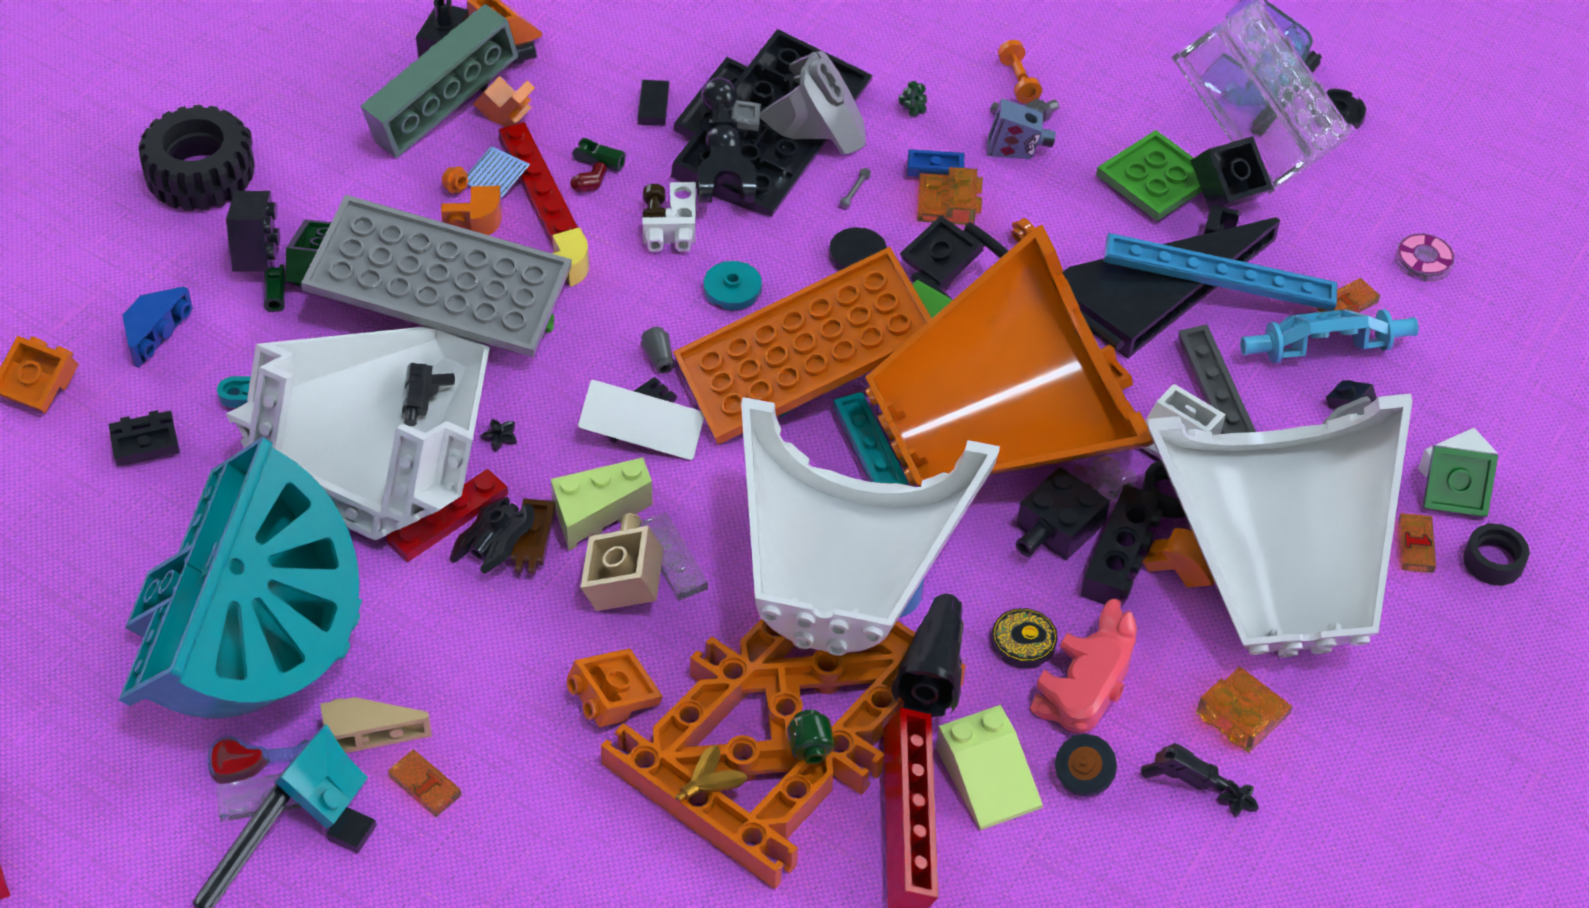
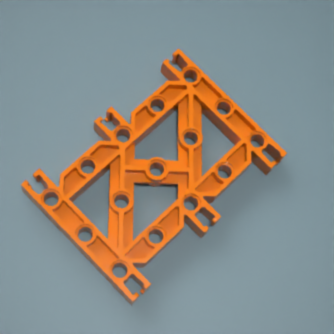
[601,619,966,889]

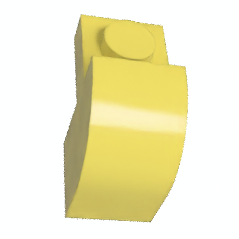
[552,227,589,287]

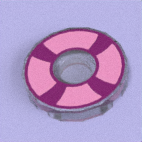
[1395,233,1455,282]

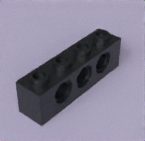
[1081,484,1163,605]

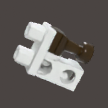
[643,182,696,252]

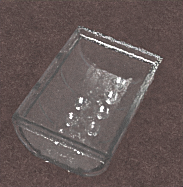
[1172,0,1356,194]

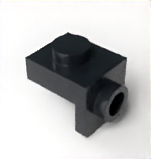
[1326,380,1377,408]

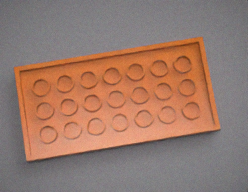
[673,247,932,445]

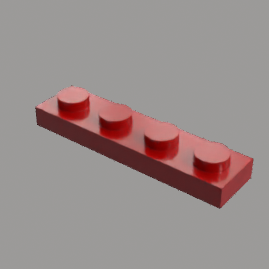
[387,469,508,562]

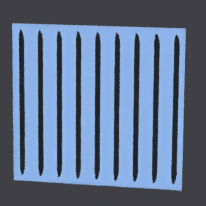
[467,146,530,198]

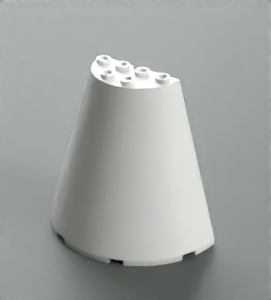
[1148,394,1412,657]
[741,397,1000,656]

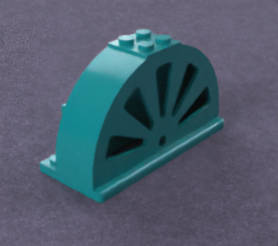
[118,437,362,718]

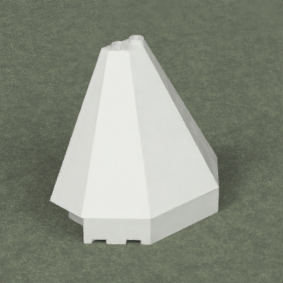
[226,326,490,540]

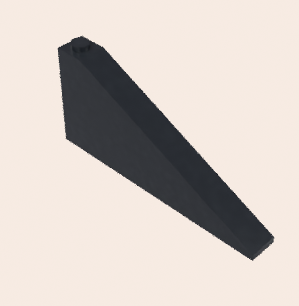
[1062,217,1280,359]

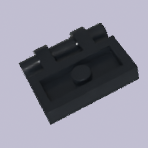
[108,410,180,466]

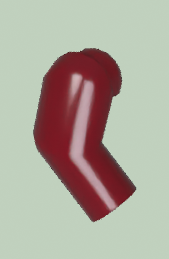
[570,162,607,192]

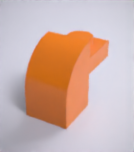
[473,76,535,127]
[441,186,502,235]
[1143,528,1215,587]

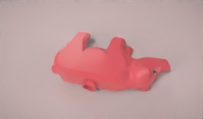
[1030,599,1137,733]

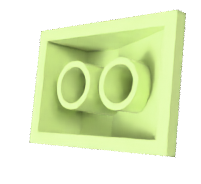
[936,705,1043,831]

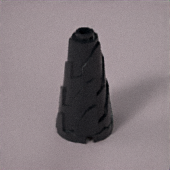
[891,593,964,717]

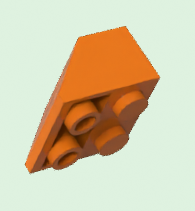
[466,0,542,44]

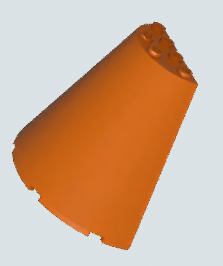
[865,225,1154,487]

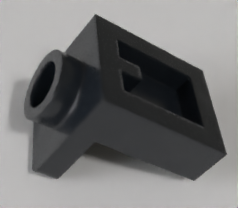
[1204,205,1240,234]

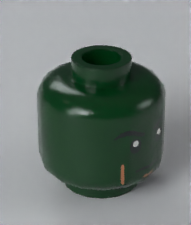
[787,710,835,764]

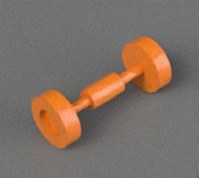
[997,40,1042,104]

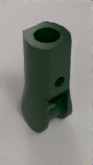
[572,138,626,172]
[264,264,285,312]

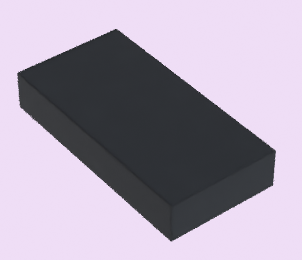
[638,80,670,126]

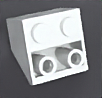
[1143,384,1226,459]

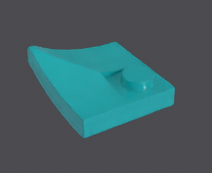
[275,724,368,829]

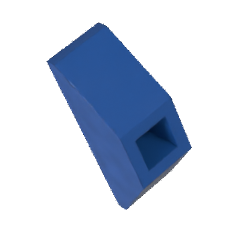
[122,286,193,368]

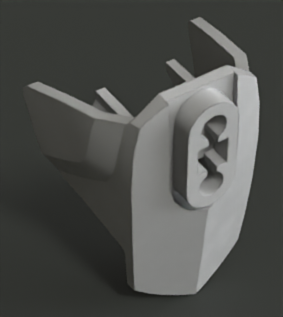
[760,51,866,154]

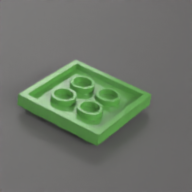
[1096,130,1202,221]

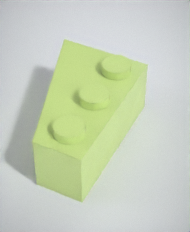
[551,457,653,551]

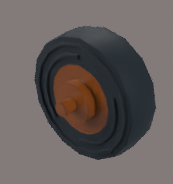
[1055,734,1118,797]

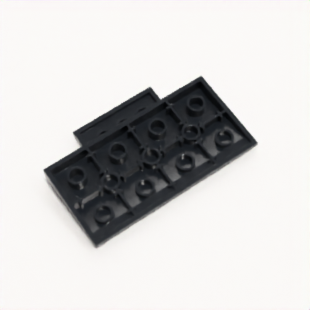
[670,29,873,216]

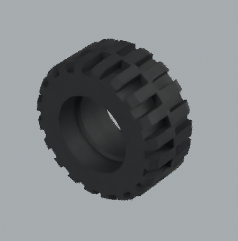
[138,105,255,211]

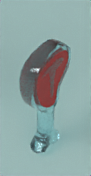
[207,736,310,785]

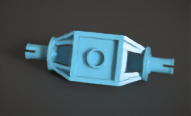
[1240,309,1419,363]

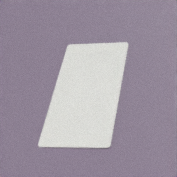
[578,380,704,460]

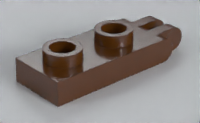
[511,498,555,575]

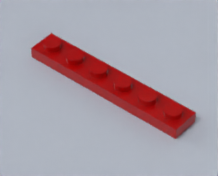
[498,122,578,246]

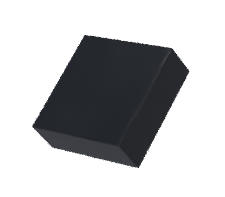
[326,807,377,853]

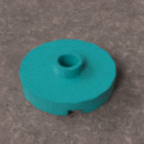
[704,261,762,310]

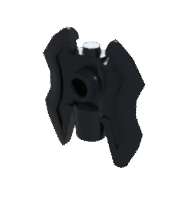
[449,496,535,574]

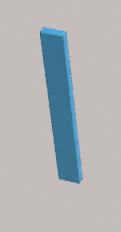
[1103,233,1337,311]

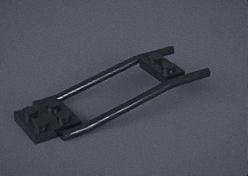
[900,215,1124,351]

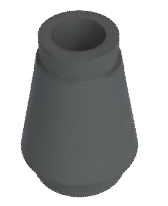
[641,327,674,374]

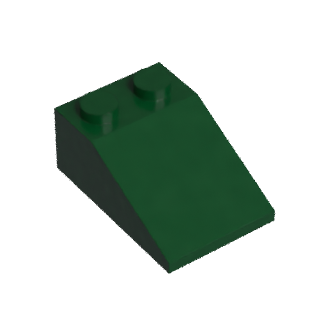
[285,219,331,287]

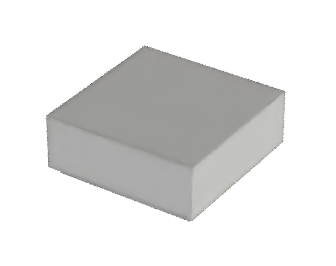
[731,100,761,131]

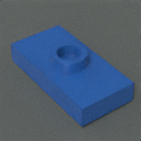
[907,149,965,180]

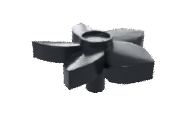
[480,419,517,452]
[1217,779,1259,817]

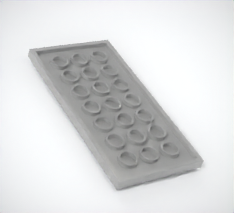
[301,194,572,357]

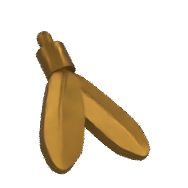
[675,745,747,801]

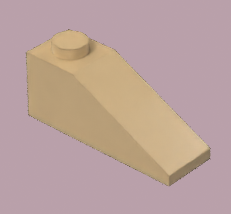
[320,697,432,753]

